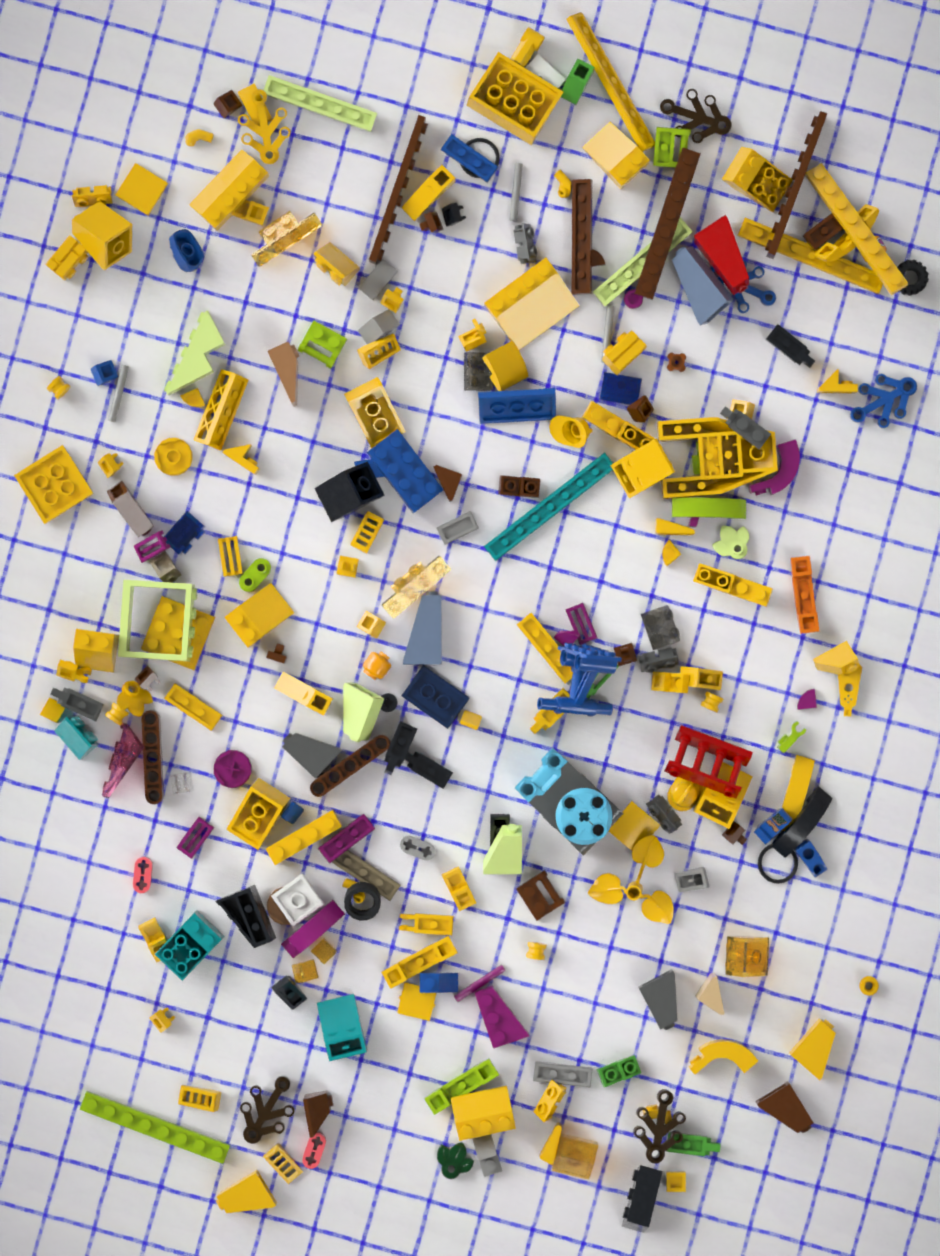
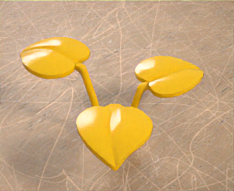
[588,835,674,924]

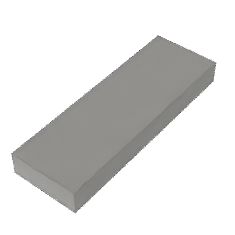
[533,1061,593,1088]

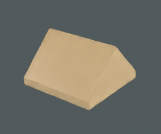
[695,973,724,1015]

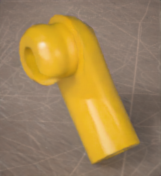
[185,129,214,147]
[554,169,572,198]
[342,878,365,904]

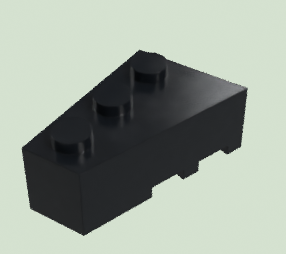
[215,885,276,948]
[622,1165,663,1233]

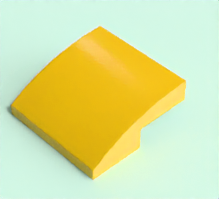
[482,340,529,391]
[608,801,660,851]

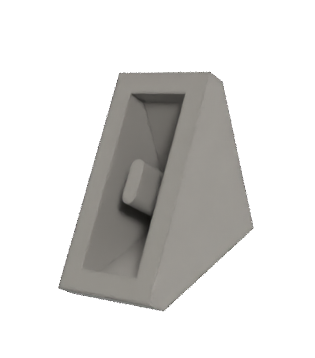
[358,309,400,344]
[675,867,710,892]

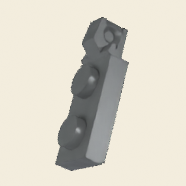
[720,406,771,450]
[50,687,104,721]

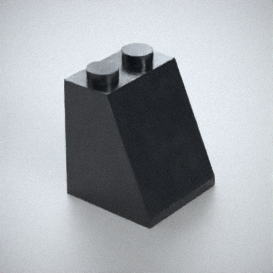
[314,461,385,523]

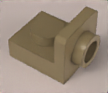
[149,551,181,583]

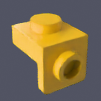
[458,319,487,352]
[642,1104,672,1124]

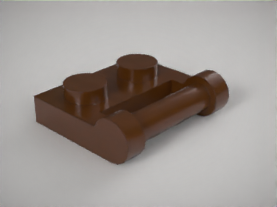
[516,870,565,921]

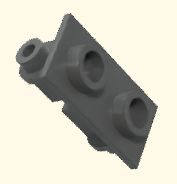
[513,223,538,264]
[638,647,679,673]
[646,794,682,834]

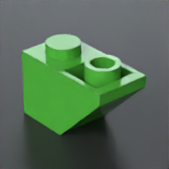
[561,59,595,105]

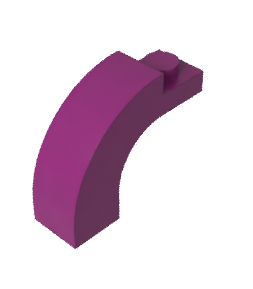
[748,439,800,496]
[281,900,345,958]

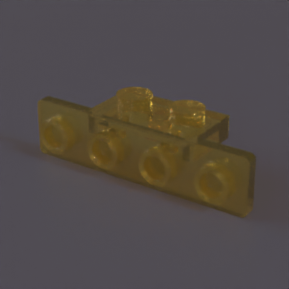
[251,211,322,267]
[382,556,451,619]

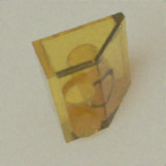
[725,936,769,977]
[552,1133,598,1180]

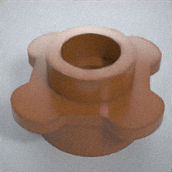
[667,352,686,372]

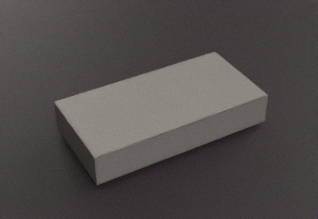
[359,259,398,301]
[436,511,479,545]

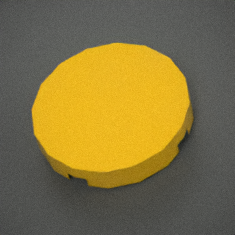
[154,438,193,476]

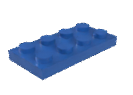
[478,388,556,424]
[366,429,443,513]

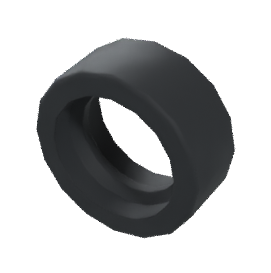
[344,882,381,921]

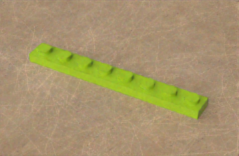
[79,1091,230,1164]

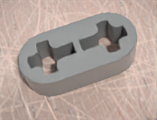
[400,836,435,861]

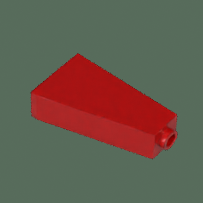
[694,215,749,295]

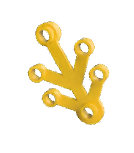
[238,89,291,164]

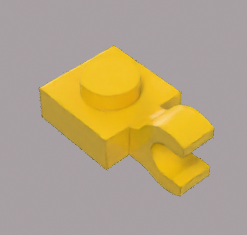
[56,659,92,683]

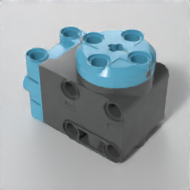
[515,748,624,856]

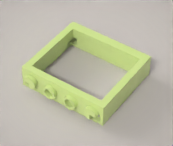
[118,580,198,662]

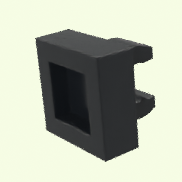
[441,203,466,227]

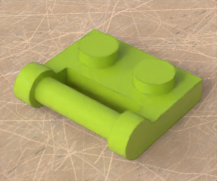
[653,127,691,168]
[297,320,347,369]

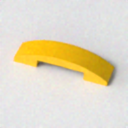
[814,204,879,262]
[781,755,815,831]
[381,936,458,989]

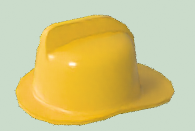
[549,415,593,448]
[667,777,704,811]

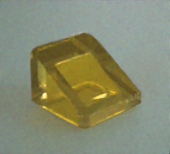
[311,938,337,964]
[292,959,318,983]

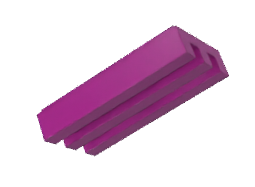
[134,530,170,563]
[565,603,597,645]
[176,817,215,859]

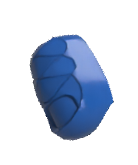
[169,229,204,272]

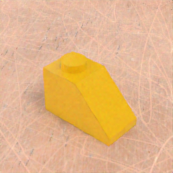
[813,641,860,675]
[680,666,723,690]

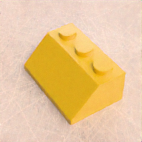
[450,1085,516,1141]

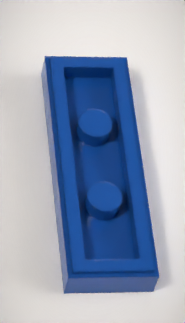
[440,134,498,183]

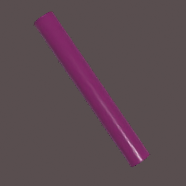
[454,965,506,1002]

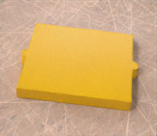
[397,982,436,1021]

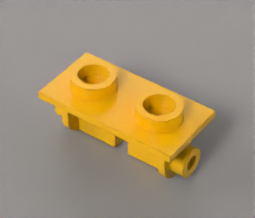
[72,185,113,207]
[533,1080,567,1122]

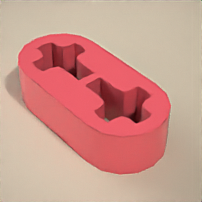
[133,857,153,893]
[302,1132,326,1169]

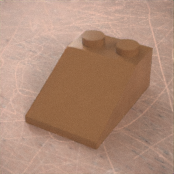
[267,342,300,407]

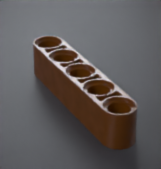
[141,710,164,804]
[310,735,390,797]

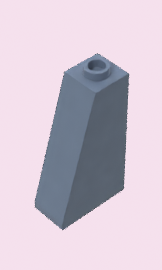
[672,246,734,325]
[403,591,442,665]

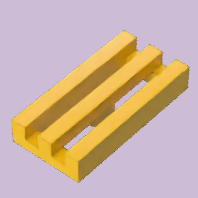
[218,536,243,577]

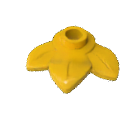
[117,681,153,717]

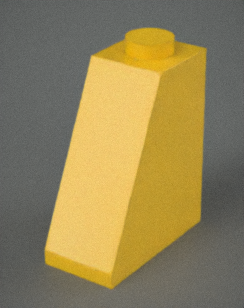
[789,1018,836,1081]
[216,1170,277,1213]

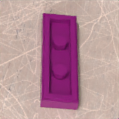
[318,814,375,864]

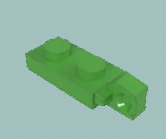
[666,1132,721,1156]

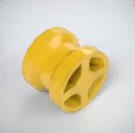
[47,376,71,400]
[700,691,724,713]
[105,702,129,726]
[526,942,547,960]

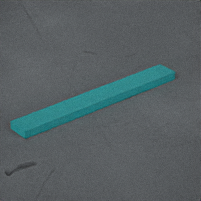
[484,452,613,561]

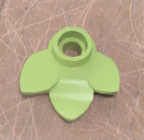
[712,526,749,559]

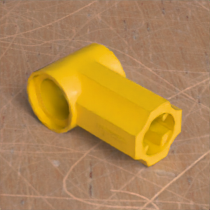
[510,27,545,68]

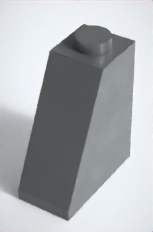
[282,733,342,779]
[638,969,677,1030]

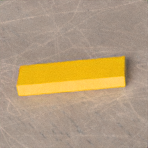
[164,683,223,731]

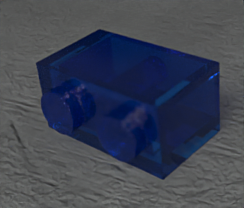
[163,511,206,555]

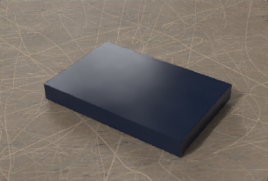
[401,665,470,729]

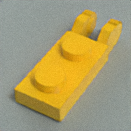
[399,913,454,935]

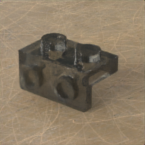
[464,352,494,392]
[641,605,680,650]

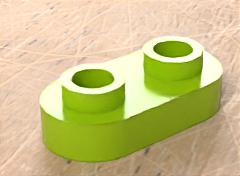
[239,558,271,592]

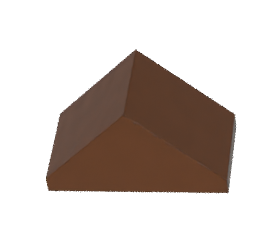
[433,465,462,502]

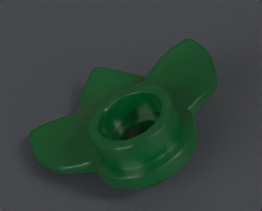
[437,1142,474,1179]

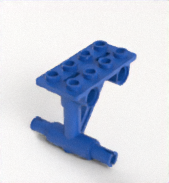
[537,643,622,717]

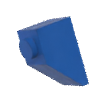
[420,972,458,993]

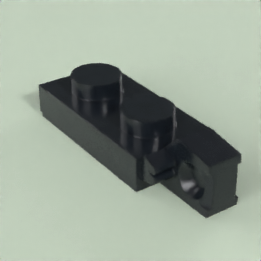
[765,324,815,368]
[384,721,418,775]
[405,751,453,789]

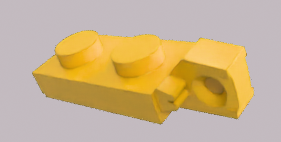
[530,688,570,734]

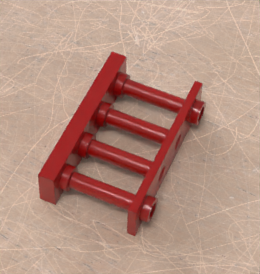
[664,725,753,799]

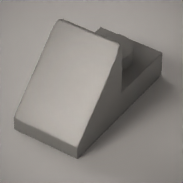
[473,1134,502,1177]

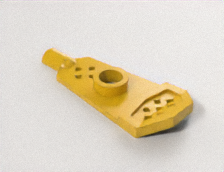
[838,663,863,717]

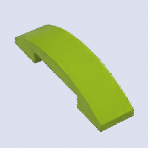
[672,497,746,519]
[424,1058,499,1115]

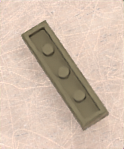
[332,850,401,901]

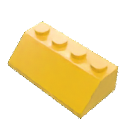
[189,150,269,231]

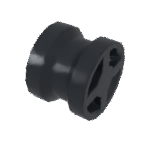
[381,693,398,712]

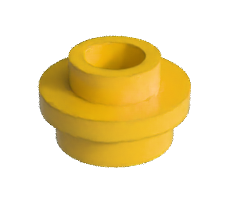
[859,976,879,996]

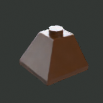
[303,1090,334,1138]

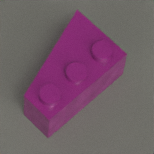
[475,985,530,1049]

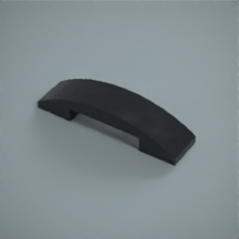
[770,786,833,858]

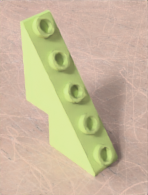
[164,310,226,395]

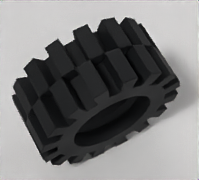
[897,260,929,296]

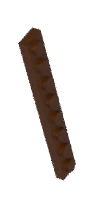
[765,111,828,259]
[369,115,428,265]
[634,148,701,300]

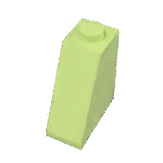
[343,682,384,742]
[483,824,522,874]

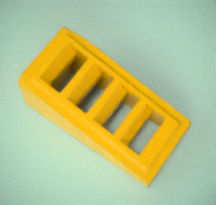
[357,334,401,369]
[350,511,385,554]
[655,518,695,536]
[178,1085,221,1112]
[539,1122,562,1165]
[263,1142,303,1185]

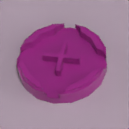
[214,750,252,788]

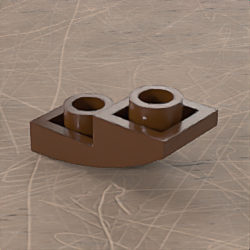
[498,475,540,498]

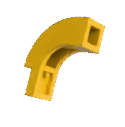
[689,1039,759,1075]

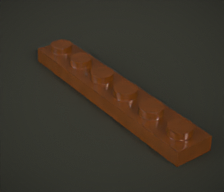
[571,179,593,295]

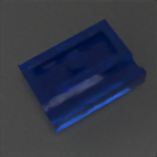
[599,372,642,405]

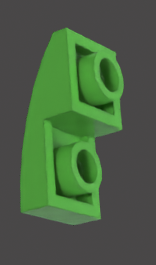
[596,1055,641,1087]

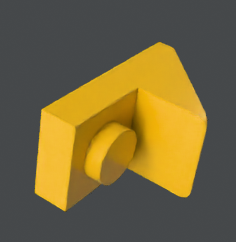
[817,369,858,394]
[222,444,260,475]

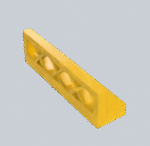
[194,369,249,451]

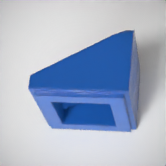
[90,360,119,386]
[281,801,304,824]

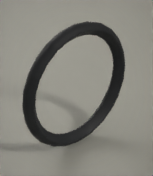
[460,138,500,178]
[758,844,798,884]

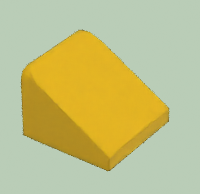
[730,399,755,419]
[357,610,386,638]
[40,697,66,723]
[460,710,482,730]

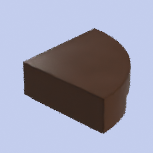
[592,249,606,267]

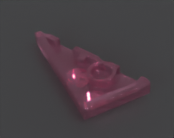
[102,723,144,798]

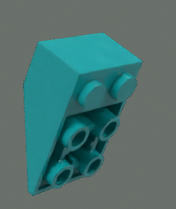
[55,716,99,760]
[155,911,225,981]
[317,994,367,1061]

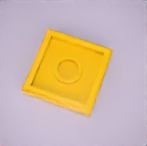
[115,163,168,216]

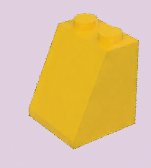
[72,201,132,270]
[73,629,119,673]

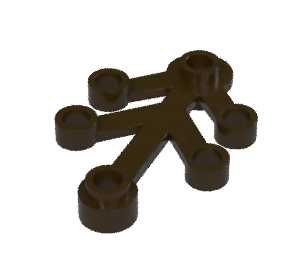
[660,89,732,143]
[240,1076,295,1144]
[633,1089,686,1164]

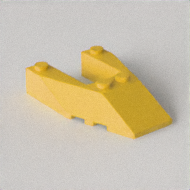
[657,417,778,499]

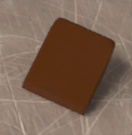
[213,90,243,118]
[627,395,654,423]

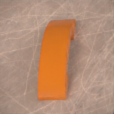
[790,556,819,634]

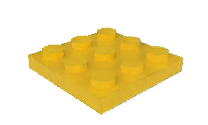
[14,445,94,524]
[141,596,216,671]

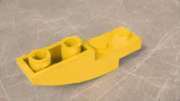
[582,401,655,450]
[693,563,773,607]

